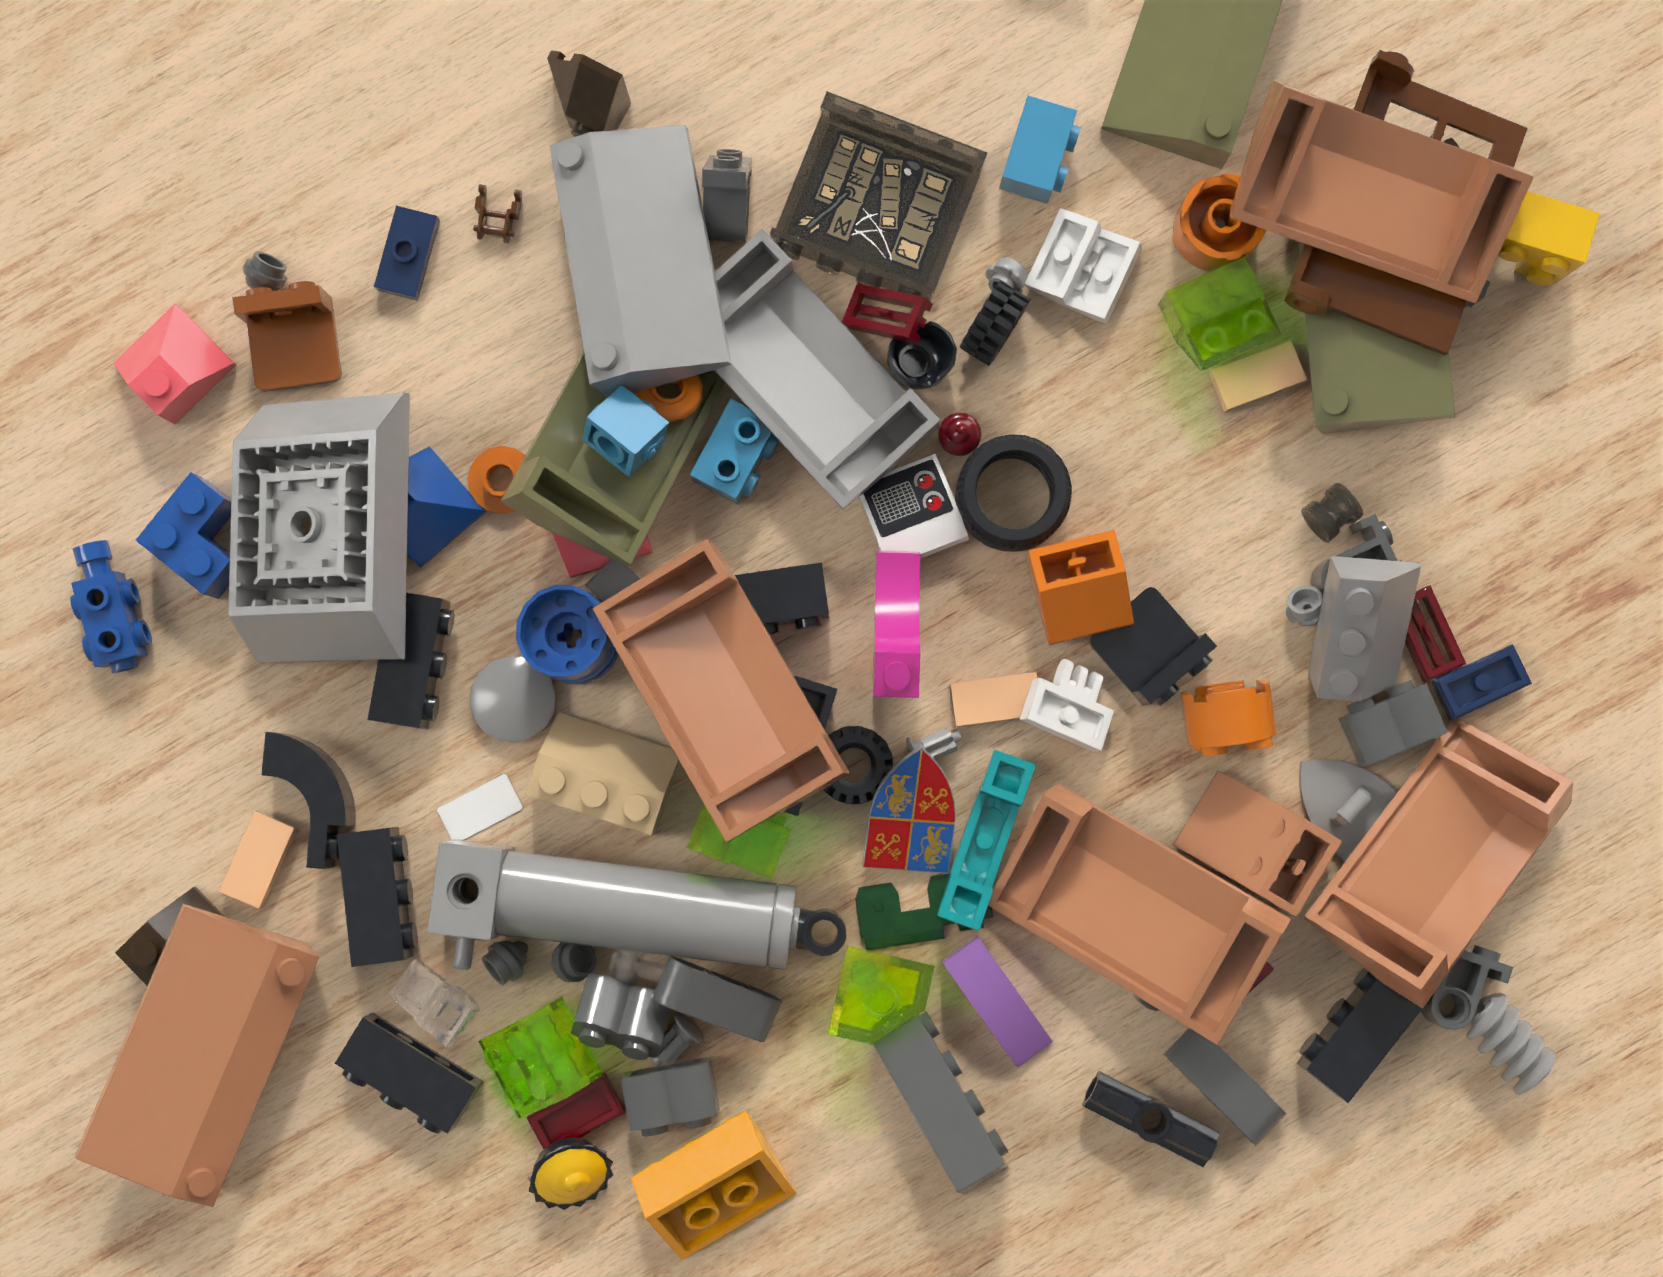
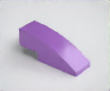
[941,935,1053,1067]

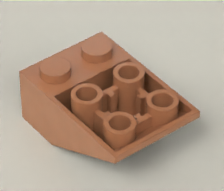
[1173,771,1342,918]

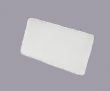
[437,774,523,841]

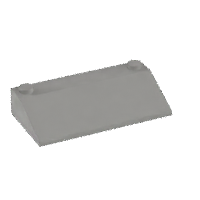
[550,125,732,398]
[714,229,940,510]

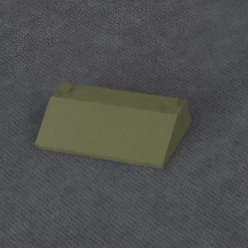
[1101,0,1283,169]
[1299,242,1455,434]
[501,350,725,566]

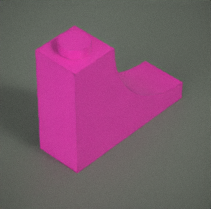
[873,551,921,698]

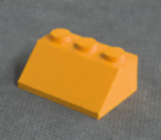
[630,1111,796,1260]

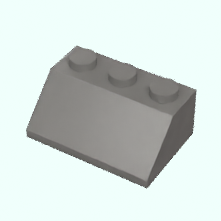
[1308,556,1421,701]

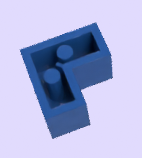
[135,472,231,599]

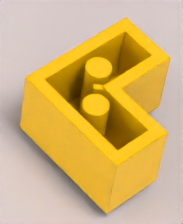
[1498,191,1600,286]

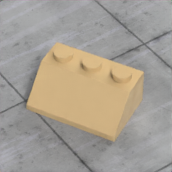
[525,712,679,836]

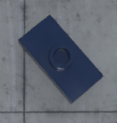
[374,205,440,301]
[1430,644,1532,721]

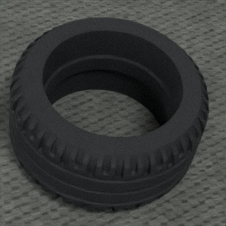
[955,434,1072,552]

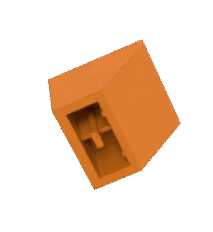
[1027,530,1134,646]

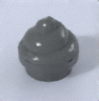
[243,251,287,291]
[482,941,528,985]
[551,942,596,982]

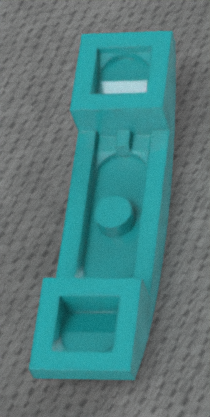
[937,750,1036,931]

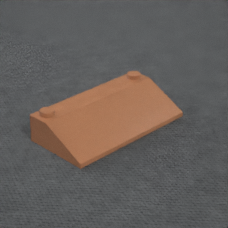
[1229,81,1534,304]
[592,539,850,842]
[1304,718,1573,1009]
[988,783,1291,1045]
[75,904,320,1207]

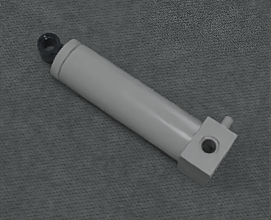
[427,840,846,970]

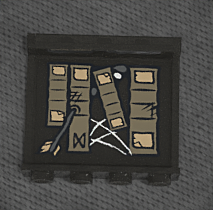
[770,91,987,302]

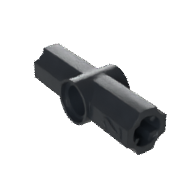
[1082,1071,1220,1168]

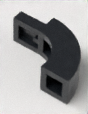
[261,731,356,869]

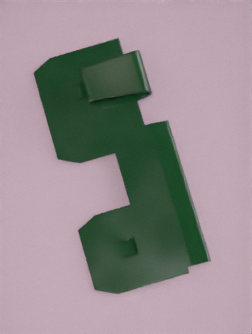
[855,874,994,951]

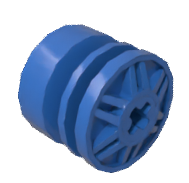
[516,585,619,685]

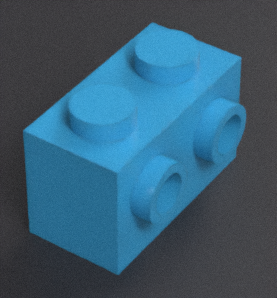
[999,95,1081,204]
[690,398,780,505]

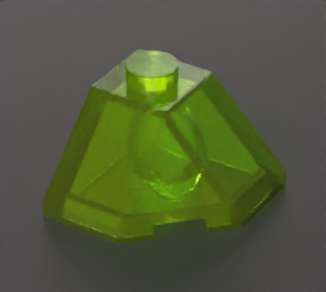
[828,946,935,1045]

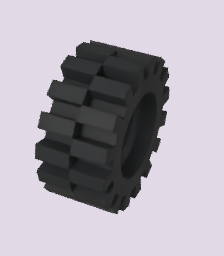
[960,281,1031,366]
[823,726,893,805]

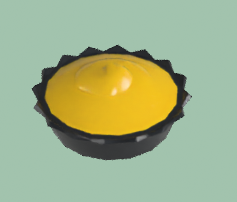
[528,1137,614,1210]

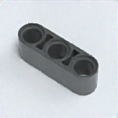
[652,956,782,1042]
[1164,1028,1286,1146]

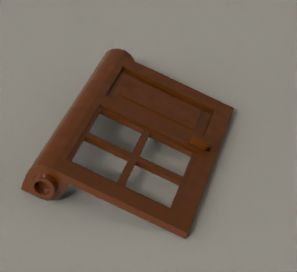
[1284,50,1528,356]

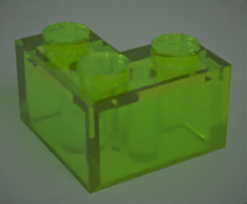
[686,805,792,879]

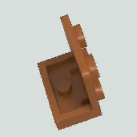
[232,281,342,392]

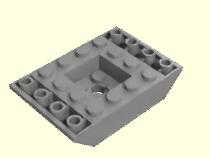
[229,392,410,663]

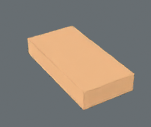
[1209,340,1307,412]
[950,672,1037,727]
[219,811,298,909]

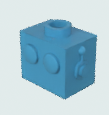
[582,385,669,478]

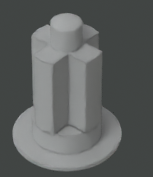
[906,728,962,760]
[652,1013,704,1066]

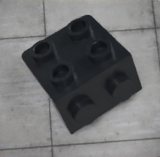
[1089,587,1217,706]

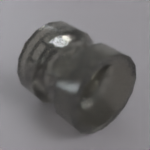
[1301,483,1364,543]

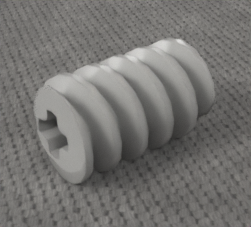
[1466,993,1556,1095]

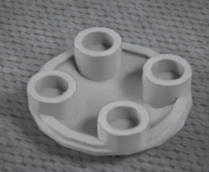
[469,656,556,742]

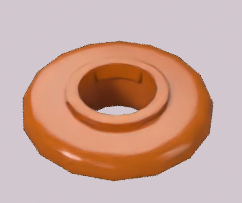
[634,374,703,422]
[467,446,526,514]

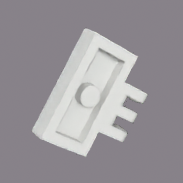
[1020,659,1114,752]

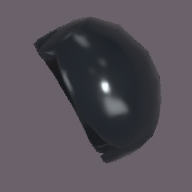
[887,321,957,389]

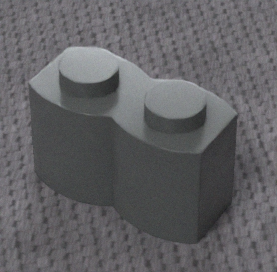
[1339,680,1447,766]
[571,973,671,1060]
[621,1057,720,1137]

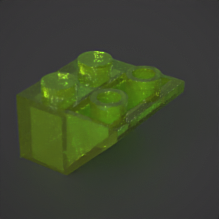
[1158,257,1282,372]
[478,996,604,1119]

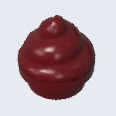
[938,413,981,456]

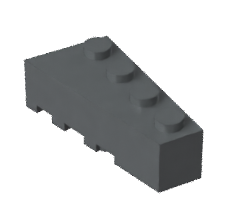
[867,1006,1009,1194]

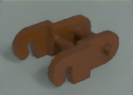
[473,184,522,244]

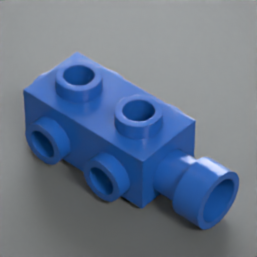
[70,540,152,673]

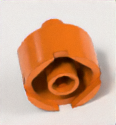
[1172,174,1266,273]
[1181,679,1277,756]

